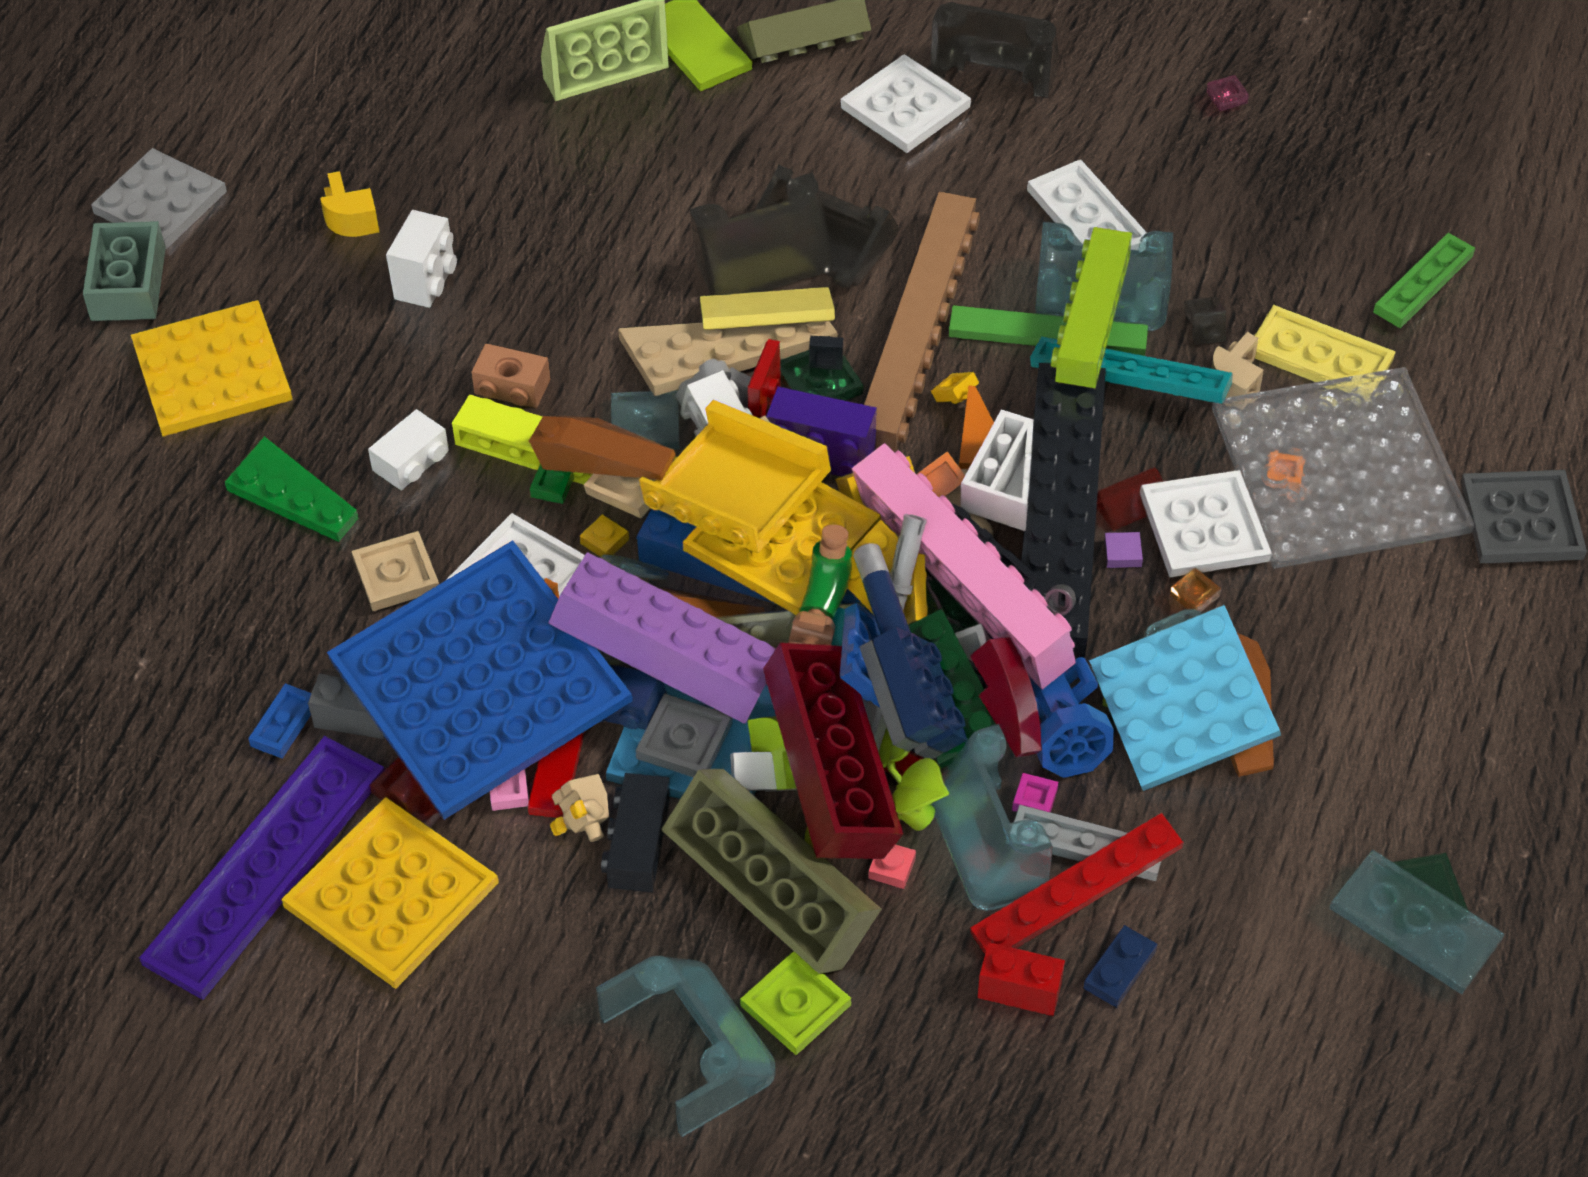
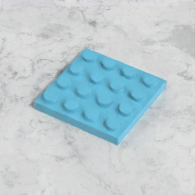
[1089,605,1281,791]

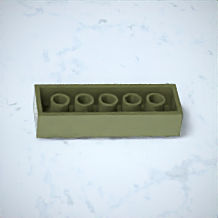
[661,769,882,974]

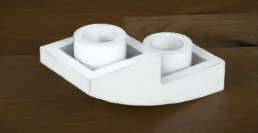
[730,752,797,792]

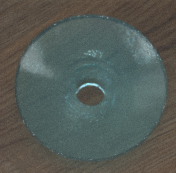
[600,555,669,582]

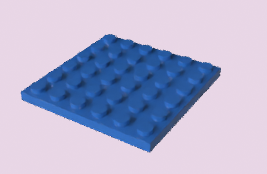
[327,540,633,820]

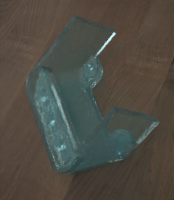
[596,956,776,1137]

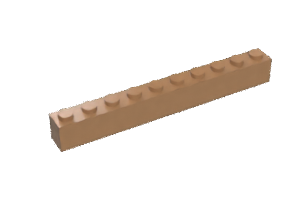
[864,192,980,452]

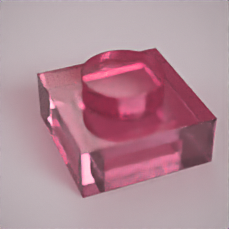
[1206,75,1249,111]

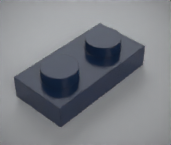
[1083,925,1158,1008]

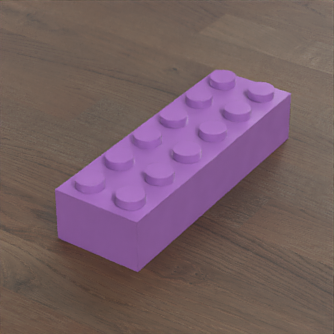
[548,552,776,724]

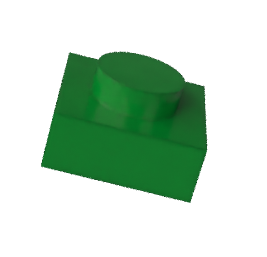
[530,464,574,504]

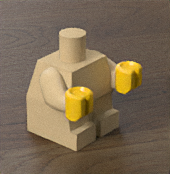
[550,774,609,842]

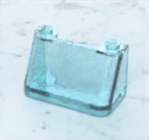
[1035,222,1173,331]
[931,724,1053,911]

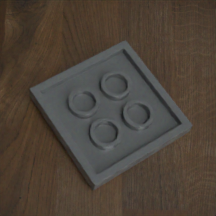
[1460,470,1587,564]

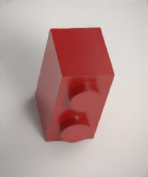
[978,942,1065,1016]

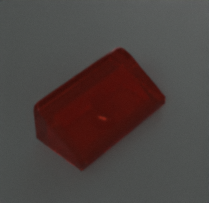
[1097,467,1163,531]

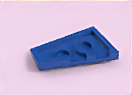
[840,602,880,708]

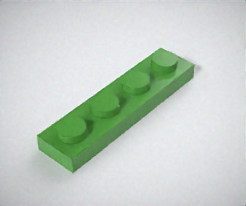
[1373,233,1475,328]

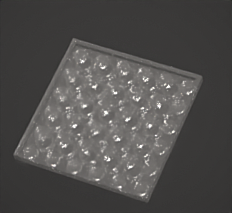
[1212,367,1475,569]

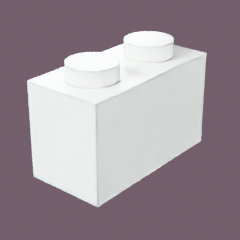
[368,409,449,491]

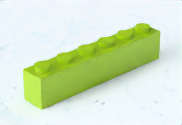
[1051,227,1132,388]

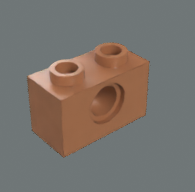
[471,344,551,408]

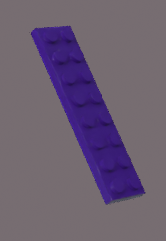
[139,736,386,1000]

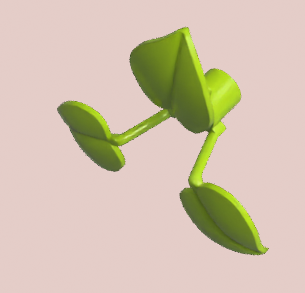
[805,727,949,848]

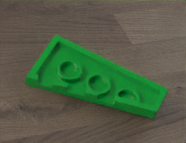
[225,436,359,542]

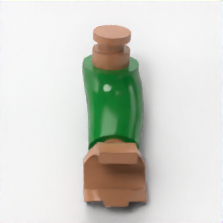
[788,525,852,645]

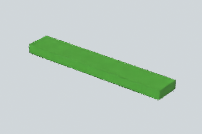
[949,305,1148,356]

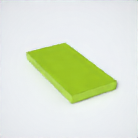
[665,0,752,92]

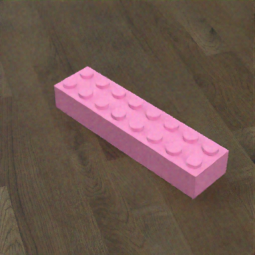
[852,443,1076,689]

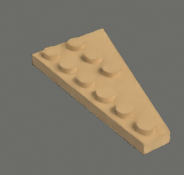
[618,321,837,396]

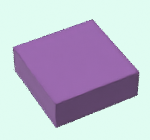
[1104,532,1143,568]

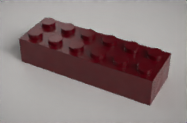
[763,643,903,859]

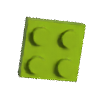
[740,951,851,1055]

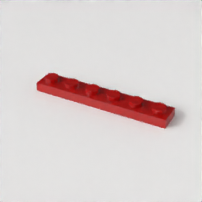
[970,813,1184,954]

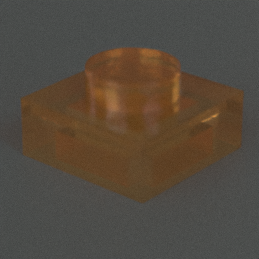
[1170,568,1221,616]

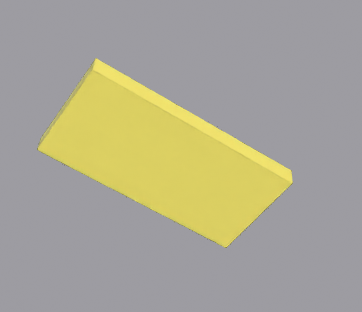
[700,287,835,330]
[1255,305,1395,403]

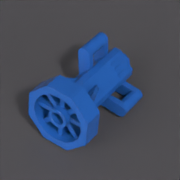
[1028,657,1113,778]

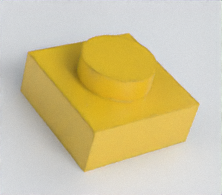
[931,372,979,404]
[580,514,629,561]

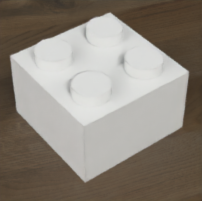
[386,210,457,308]

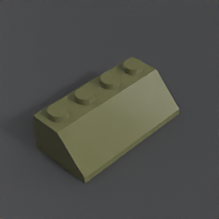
[737,0,871,63]

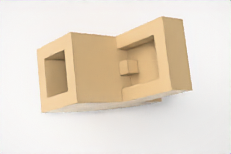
[1211,332,1264,412]

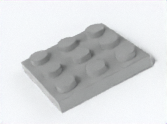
[91,148,227,249]

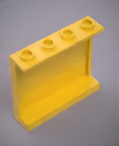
[639,400,831,553]

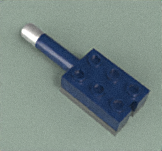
[853,543,967,759]

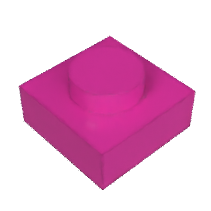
[1012,773,1059,813]

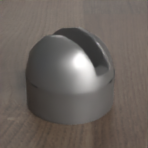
[1045,584,1076,615]

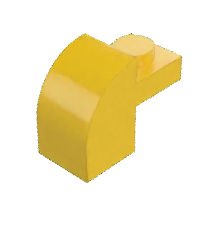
[320,171,379,237]

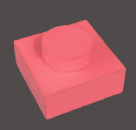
[868,845,916,889]

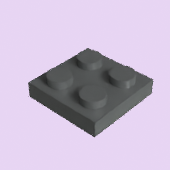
[635,694,733,778]

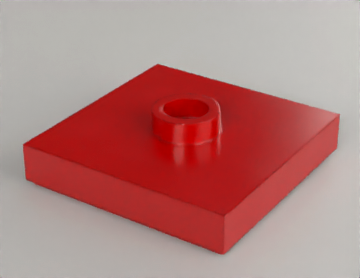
[747,339,781,419]

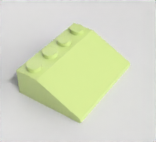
[541,0,669,101]

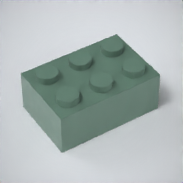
[83,221,166,321]

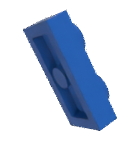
[248,683,311,759]

